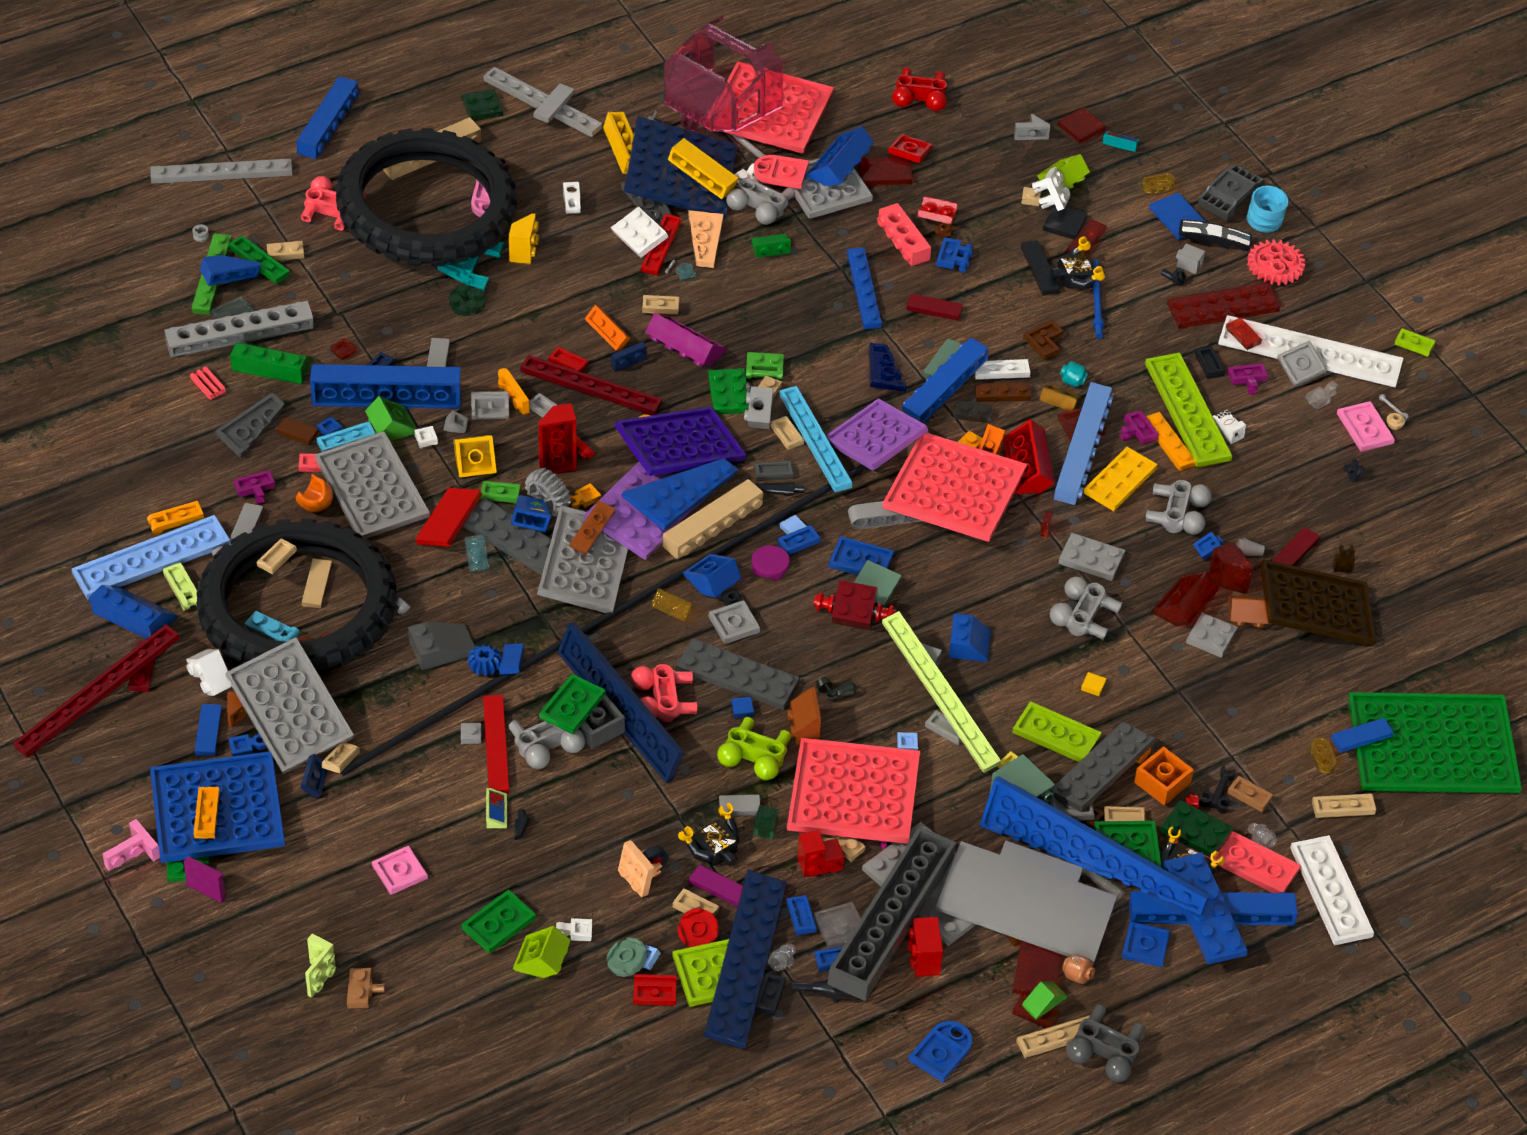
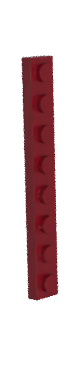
[520,355,662,415]

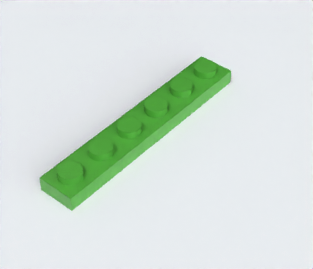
[192,233,232,315]

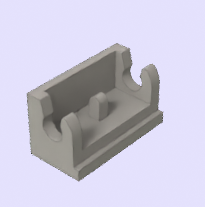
[471,391,509,420]

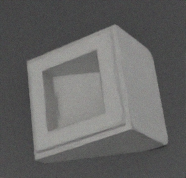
[443,410,469,433]

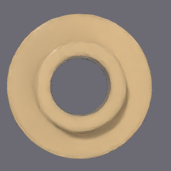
[1387,413,1405,430]

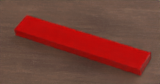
[483,695,509,794]

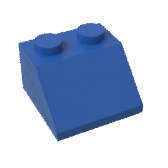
[683,554,742,598]
[949,613,991,662]

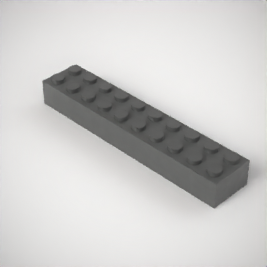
[827,827,956,1001]

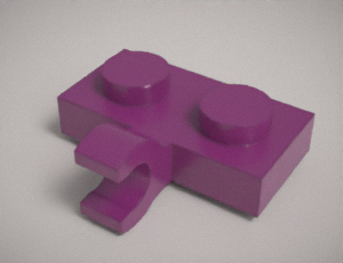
[1227,363,1268,395]
[1119,410,1159,444]
[233,470,276,505]

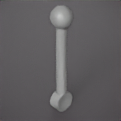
[1379,394,1408,421]

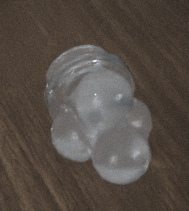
[1248,823,1278,849]
[768,944,796,971]

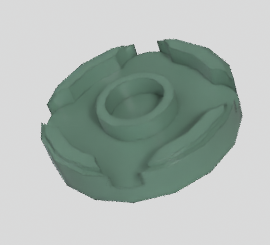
[607,937,648,977]

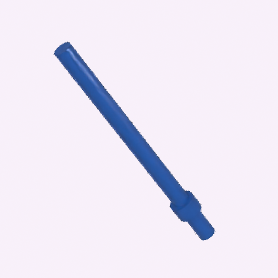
[1092,260,1104,339]

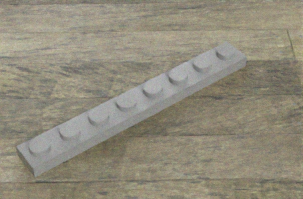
[484,67,602,137]
[151,159,292,184]

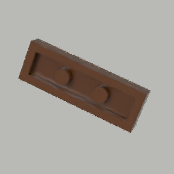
[974,383,1031,402]

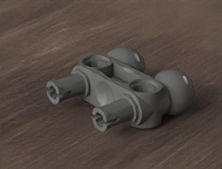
[1066,1005,1145,1083]

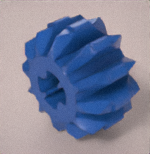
[468,644,501,677]

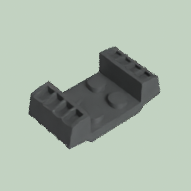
[1198,164,1264,222]

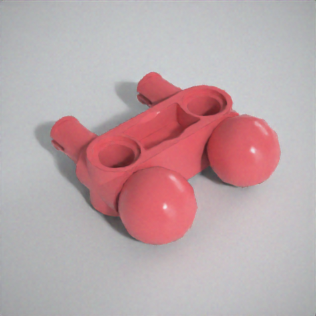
[301,176,366,231]
[630,664,697,722]

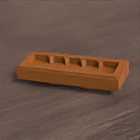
[570,500,615,555]

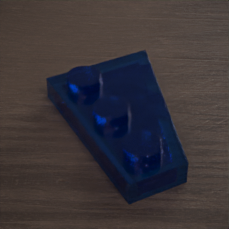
[868,343,907,392]

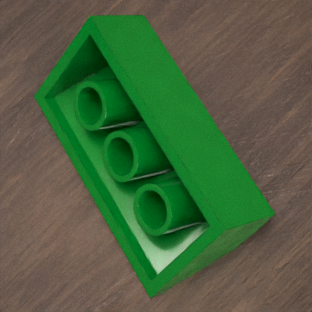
[230,342,313,384]

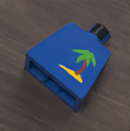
[510,495,551,532]

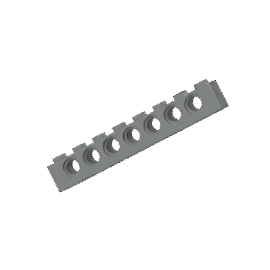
[165,301,313,358]

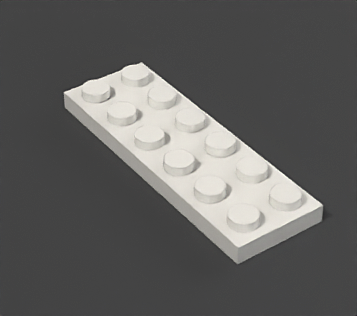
[1290,835,1374,945]

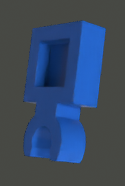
[228,734,266,756]

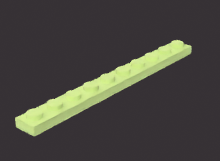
[882,611,1001,773]

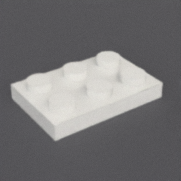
[611,207,668,258]

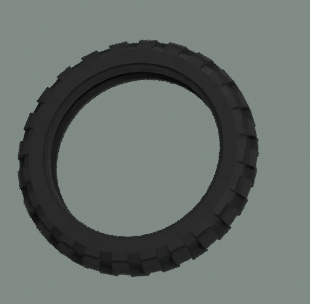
[336,128,517,267]
[196,518,397,674]

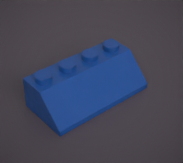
[806,126,874,187]
[89,585,178,639]

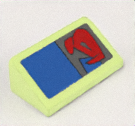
[486,788,507,828]

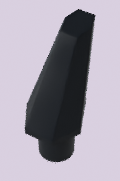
[514,809,530,840]

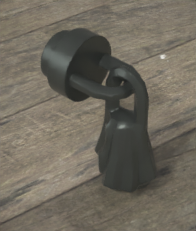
[816,676,856,700]

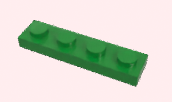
[228,235,290,285]

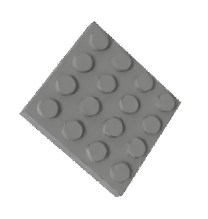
[790,158,873,219]

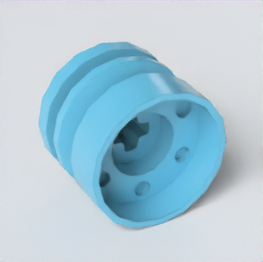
[1247,186,1288,233]

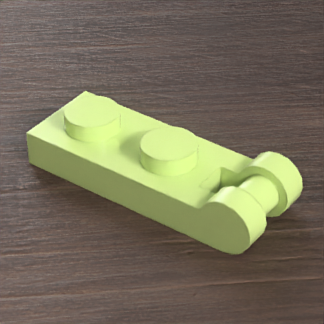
[163,562,197,611]

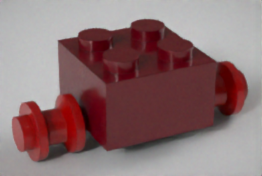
[813,580,897,630]

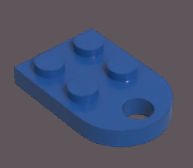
[908,1021,972,1083]

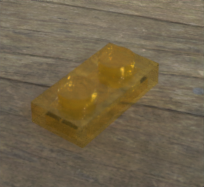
[651,588,694,622]

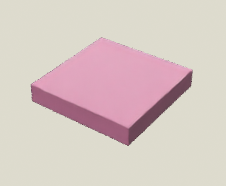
[372,845,428,895]

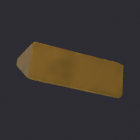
[1040,384,1081,412]

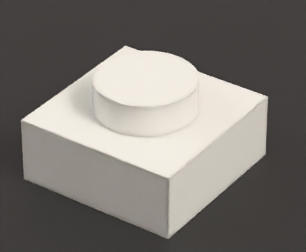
[414,426,438,448]

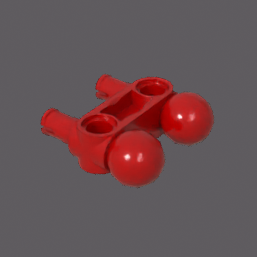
[892,68,947,112]

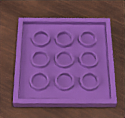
[826,398,928,471]

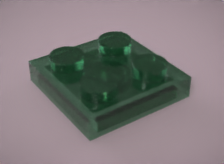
[461,89,503,121]

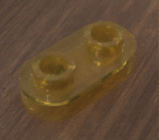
[1141,173,1175,193]
[1310,737,1337,773]

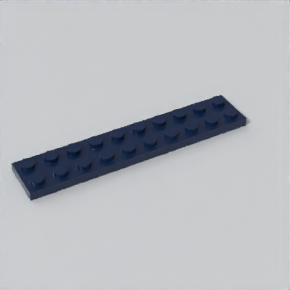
[557,622,685,783]
[703,869,787,1049]

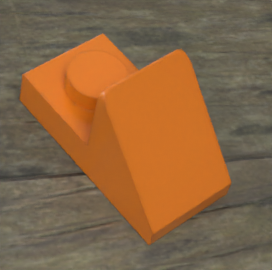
[979,424,1006,455]

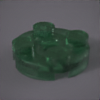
[449,284,485,316]

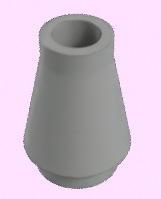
[1235,538,1265,556]

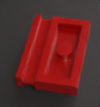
[633,974,677,1006]

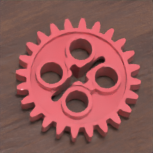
[1247,239,1305,285]

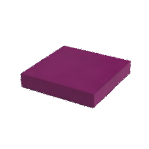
[184,857,226,903]

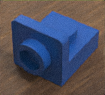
[1193,532,1226,560]

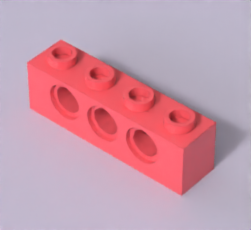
[877,203,931,266]

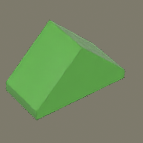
[1022,981,1067,1020]

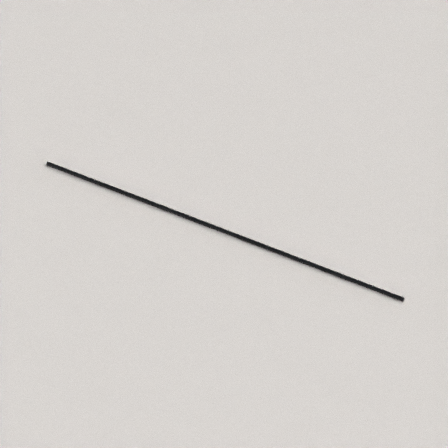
[341,440,916,776]

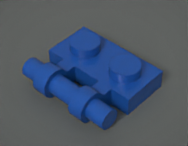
[936,237,973,273]

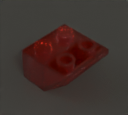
[1209,541,1253,594]

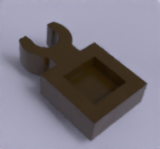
[1332,545,1355,572]

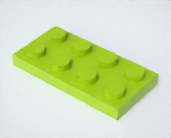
[1012,701,1102,762]

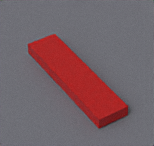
[641,214,682,276]

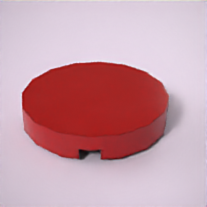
[677,908,720,948]

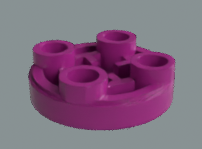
[751,545,790,580]

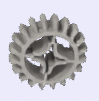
[525,468,571,517]

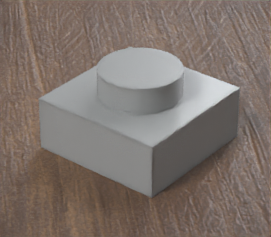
[461,723,481,744]

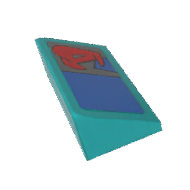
[1102,131,1140,152]

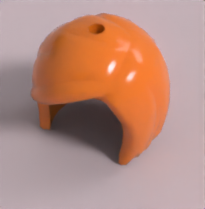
[296,474,333,513]

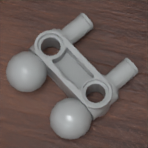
[726,177,795,225]
[1146,480,1212,535]
[1049,577,1123,640]
[509,720,586,769]

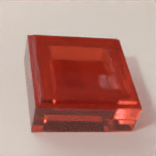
[330,338,356,360]
[1040,511,1053,538]

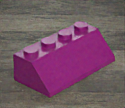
[645,313,727,367]

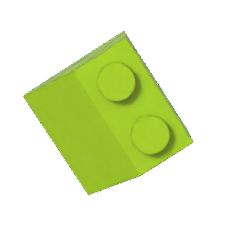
[1037,154,1090,189]
[513,926,571,978]

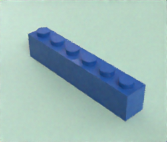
[296,77,360,159]
[902,338,988,424]

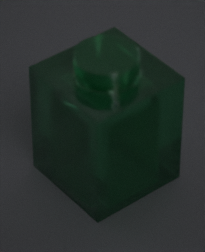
[754,805,779,840]

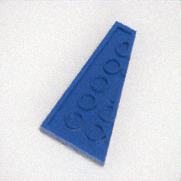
[621,458,738,531]

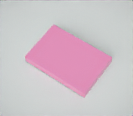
[1337,401,1395,452]

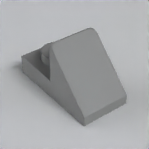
[1014,114,1050,140]

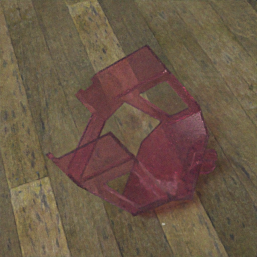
[664,16,783,131]

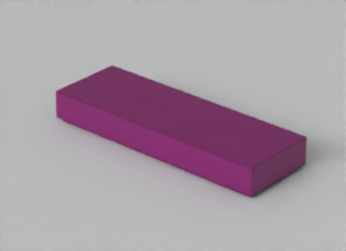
[689,865,743,907]

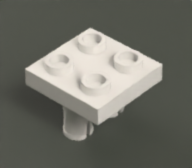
[1032,167,1070,211]

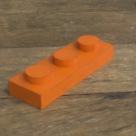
[585,305,630,352]

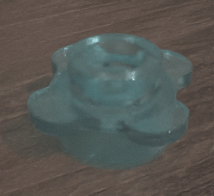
[675,263,696,280]

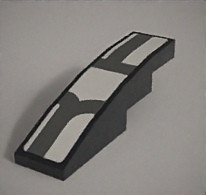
[1179,219,1252,251]

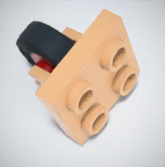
[618,840,669,898]

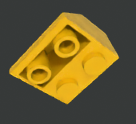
[509,214,539,264]

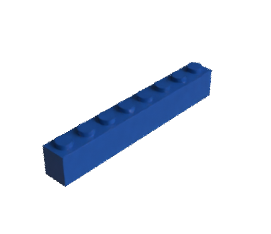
[1128,891,1298,925]

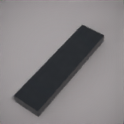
[1021,240,1060,295]

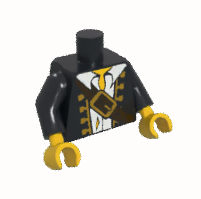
[1050,237,1105,290]
[678,803,739,867]
[1161,827,1225,874]

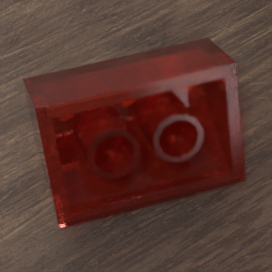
[1152,571,1219,626]

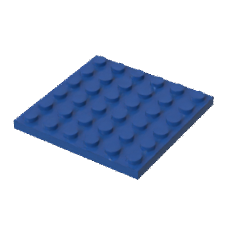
[150,751,285,863]

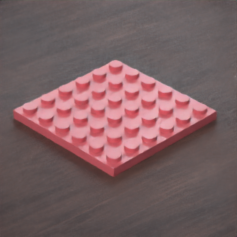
[705,61,834,154]
[882,433,1027,542]
[787,738,920,844]

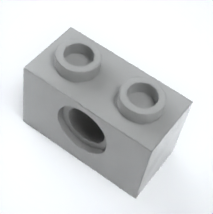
[744,386,773,429]

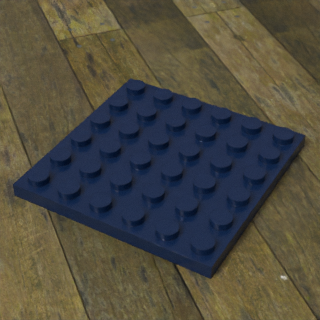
[623,116,737,220]

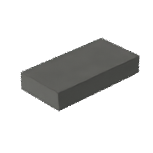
[754,461,794,481]

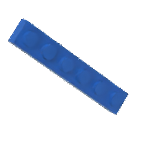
[847,248,882,329]

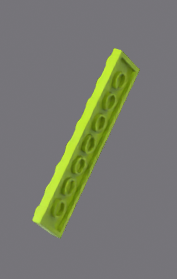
[1145,353,1232,467]

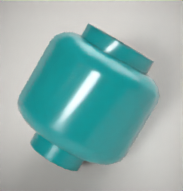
[1060,361,1088,388]

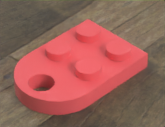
[754,155,809,189]

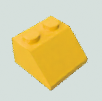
[453,435,497,477]

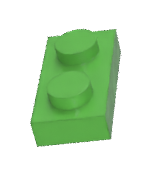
[480,481,521,503]

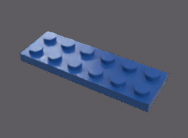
[1163,852,1247,965]

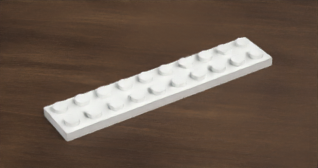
[1219,315,1403,387]

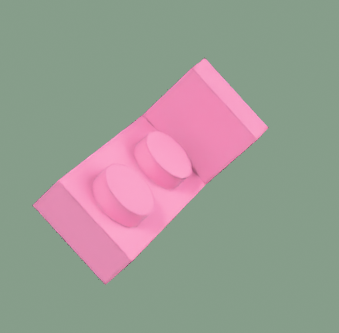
[103,819,160,871]

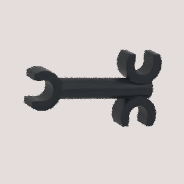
[1199,766,1236,814]

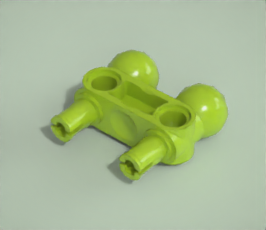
[717,717,791,780]

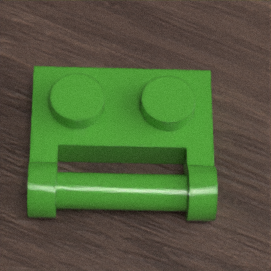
[746,352,784,380]

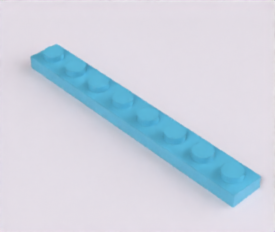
[780,386,852,492]

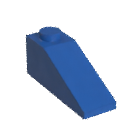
[200,255,261,286]

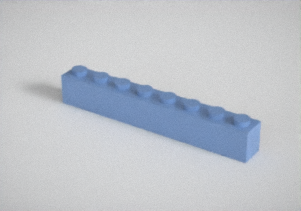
[1054,382,1114,505]

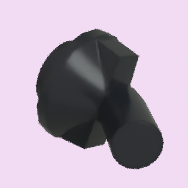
[1161,268,1186,285]

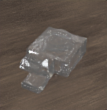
[1305,381,1338,410]

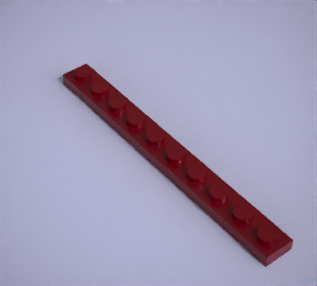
[13,625,180,758]

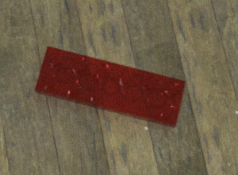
[1167,282,1280,329]

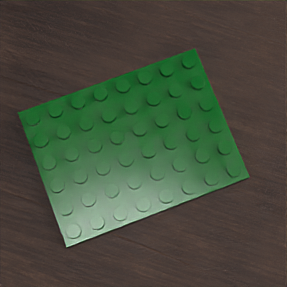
[1348,692,1522,793]

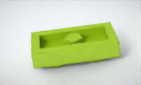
[1394,328,1435,357]

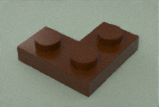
[1023,320,1064,360]

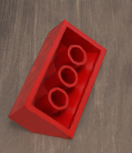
[538,403,577,474]
[1003,419,1055,494]

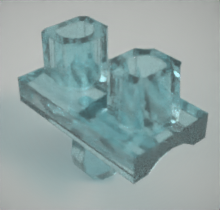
[464,534,489,572]

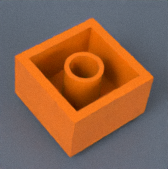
[1134,746,1194,806]

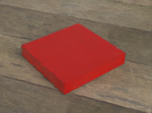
[888,134,933,163]

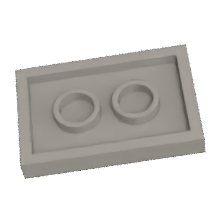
[1058,533,1125,581]

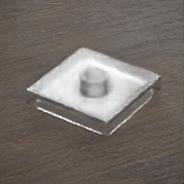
[814,902,861,949]

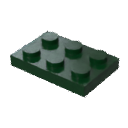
[1160,800,1234,858]

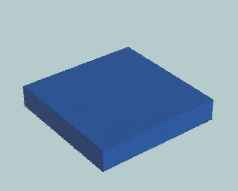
[1122,921,1171,967]

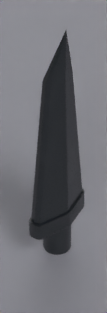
[755,482,804,495]

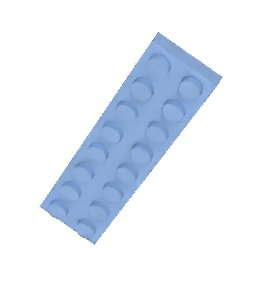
[72,515,230,600]

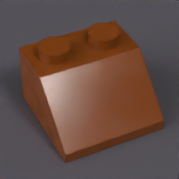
[1228,595,1269,627]
[787,687,821,745]

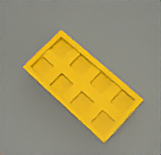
[1084,447,1158,511]

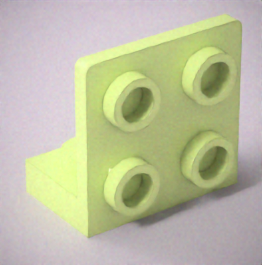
[305,934,336,998]

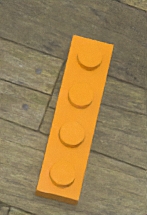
[1146,412,1196,472]

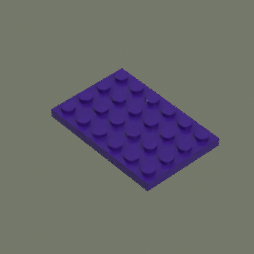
[615,406,746,476]

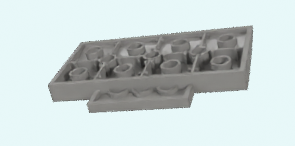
[935,840,1117,964]

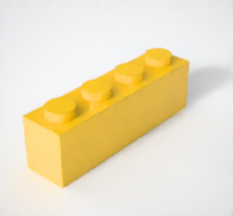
[603,112,634,174]
[668,138,738,199]

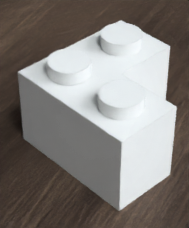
[186,649,231,696]

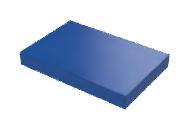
[1149,192,1205,240]
[828,536,895,575]

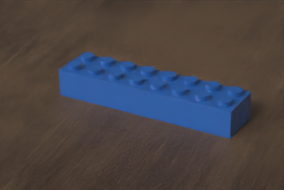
[310,364,461,409]

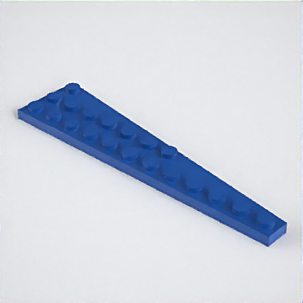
[979,776,1210,915]

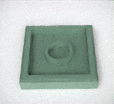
[854,560,902,607]

